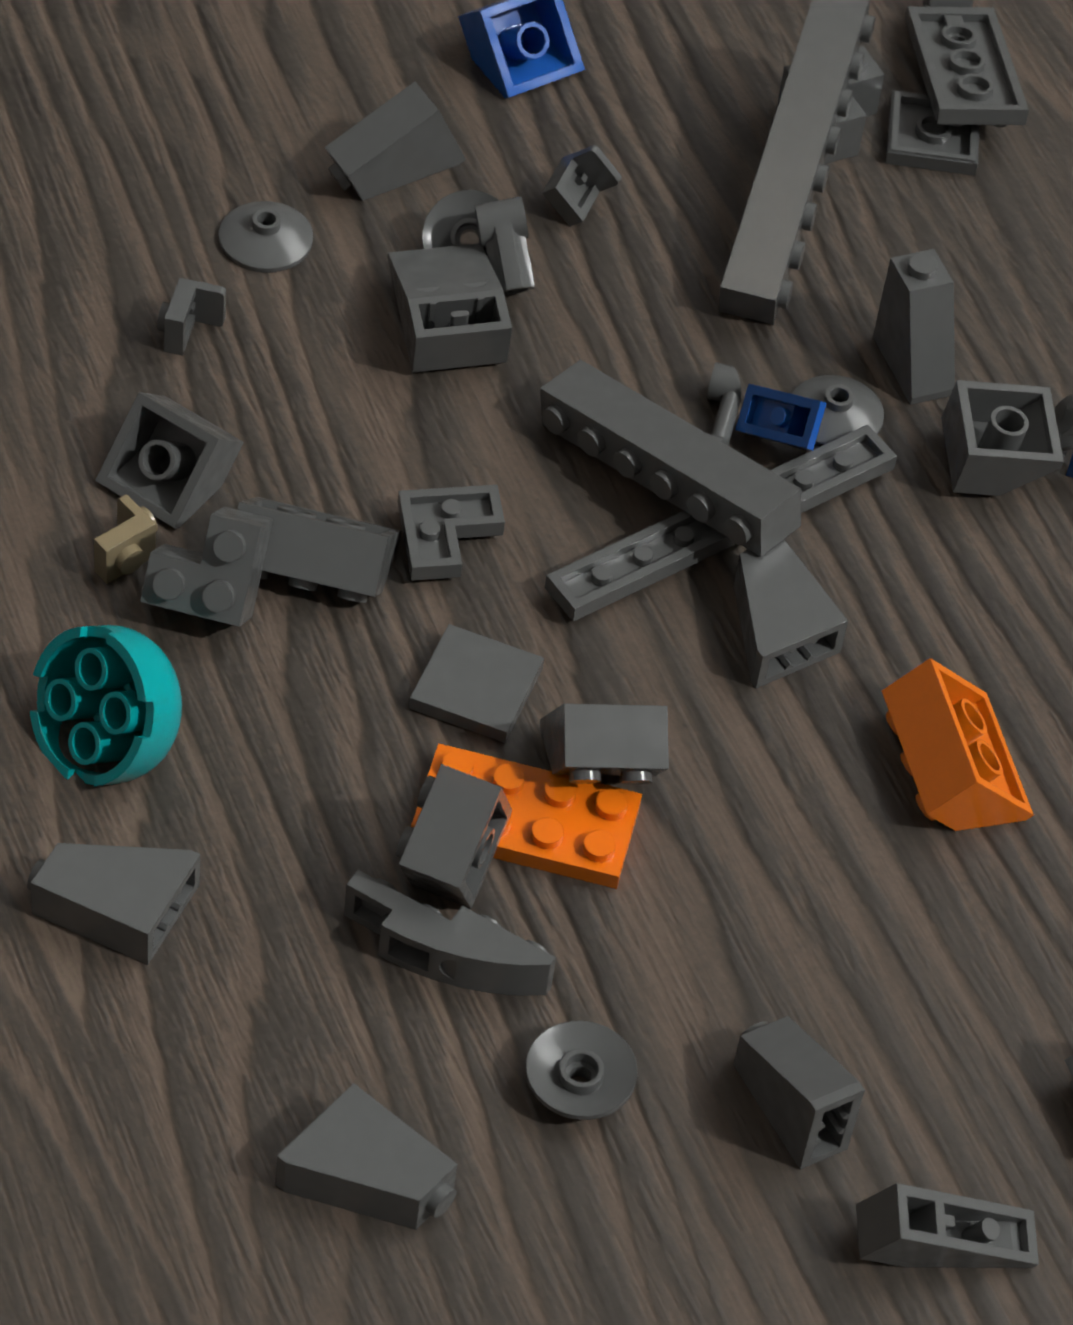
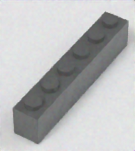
[540,360,801,557]

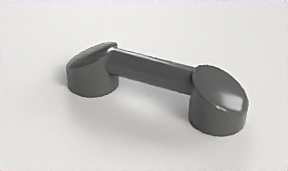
[707,362,742,446]

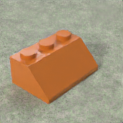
[882,658,1034,831]

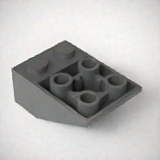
[387,243,512,372]

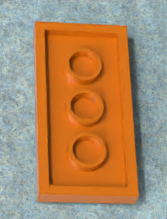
[411,743,642,889]

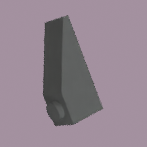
[856,1183,1039,1268]

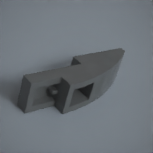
[344,870,556,996]

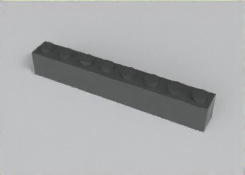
[719,0,876,325]

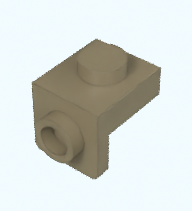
[94,494,158,584]

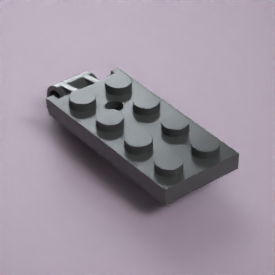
[904,0,1029,127]

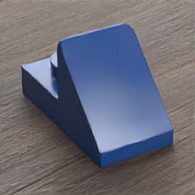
[735,384,827,451]

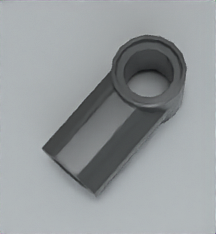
[474,196,535,296]

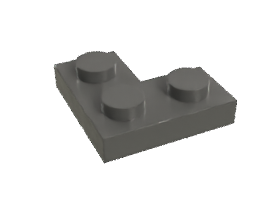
[398,484,505,581]

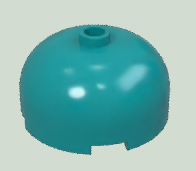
[30,625,182,786]

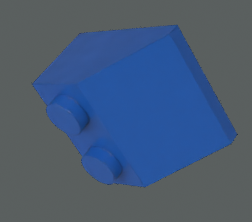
[458,0,585,98]

